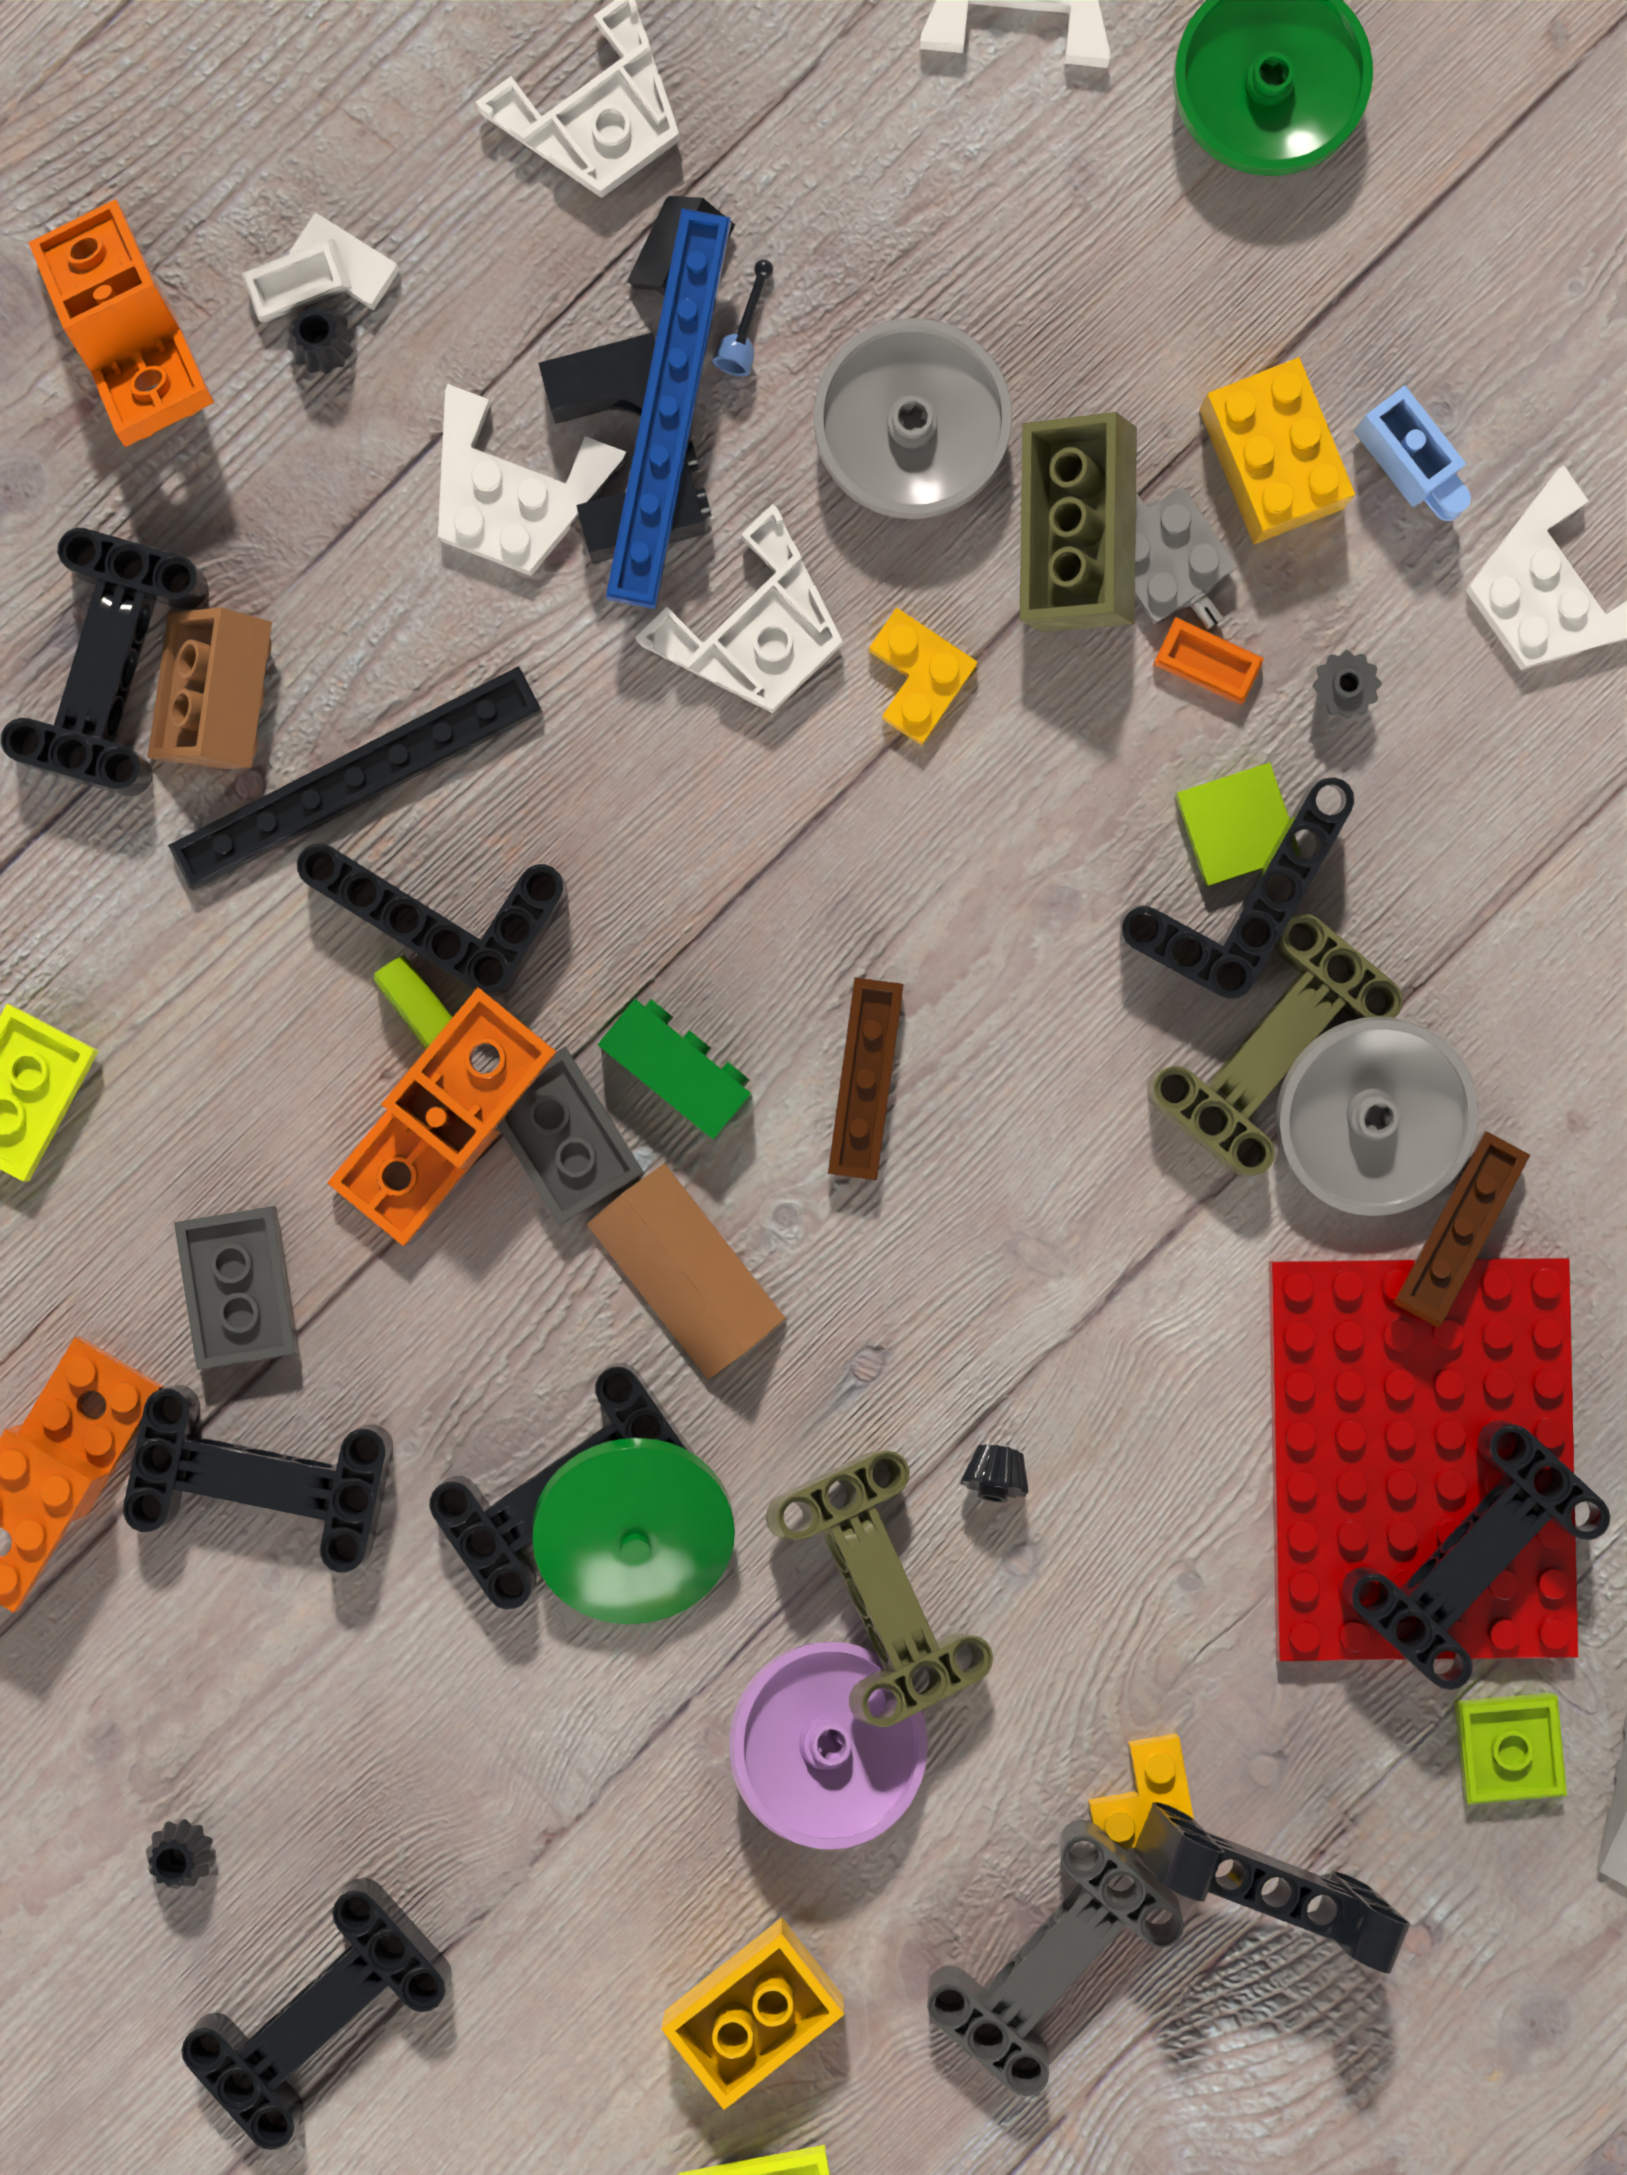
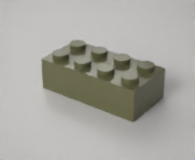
[1020,412,1137,632]

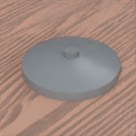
[814,318,1012,519]
[1276,1017,1478,1216]

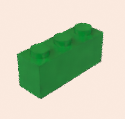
[597,999,752,1140]

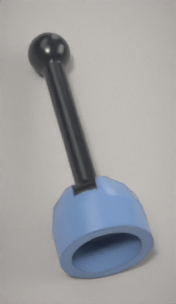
[712,259,773,376]

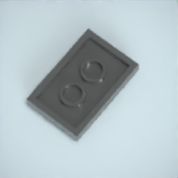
[497,1047,645,1226]
[174,1206,299,1370]

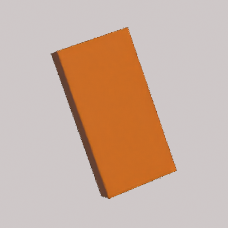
[1153,617,1265,705]

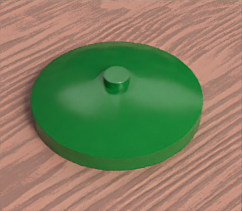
[1173,0,1373,176]
[532,1438,735,1624]

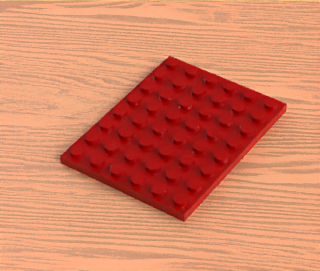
[1269,1258,1578,1661]

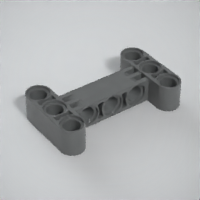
[927,1819,1184,2096]

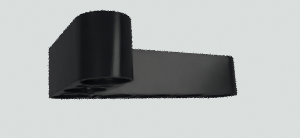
[1120,777,1354,999]
[297,843,568,996]

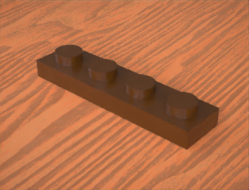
[828,977,904,1181]
[1393,1131,1530,1328]

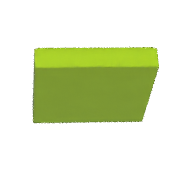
[1175,762,1301,887]
[1454,1693,1567,1805]

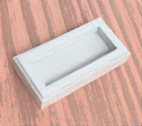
[289,212,400,310]
[242,238,352,322]

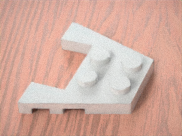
[476,0,680,198]
[920,0,1110,68]
[438,384,627,576]
[1465,465,1627,670]
[635,504,843,713]

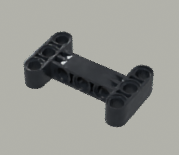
[0,528,208,796]
[429,1363,695,1610]
[123,1385,393,1573]
[1342,1420,1611,1690]
[1134,1802,1410,1974]
[181,1878,452,2150]

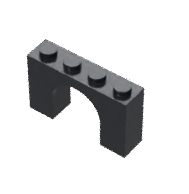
[538,332,712,564]

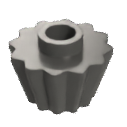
[1312,650,1382,719]

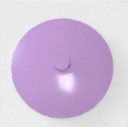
[729,1642,928,1849]

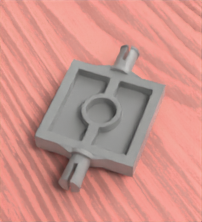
[1135,486,1238,631]

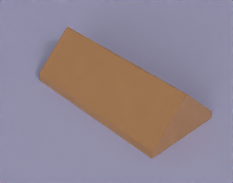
[587,1163,786,1380]

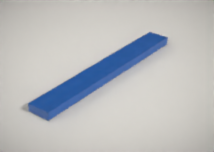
[606,208,731,609]

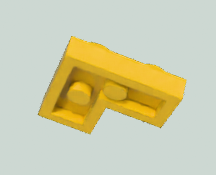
[869,607,978,746]
[1088,1733,1194,1849]

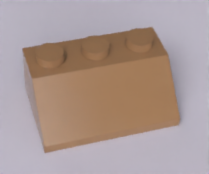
[147,607,272,769]

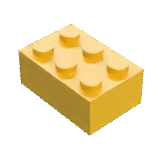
[1199,357,1355,545]
[661,1917,844,2110]

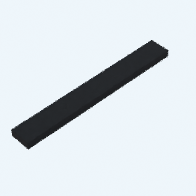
[168,666,543,890]

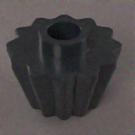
[287,306,354,374]
[960,1444,1029,1503]
[146,1819,215,1889]

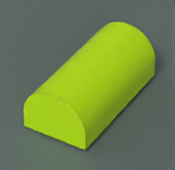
[374,955,453,1049]

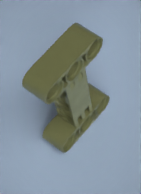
[1147,914,1403,1176]
[766,1451,993,1727]

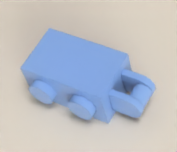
[1354,385,1471,521]

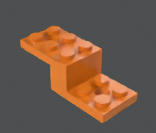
[28,199,215,447]
[327,987,558,1246]
[0,1336,164,1613]

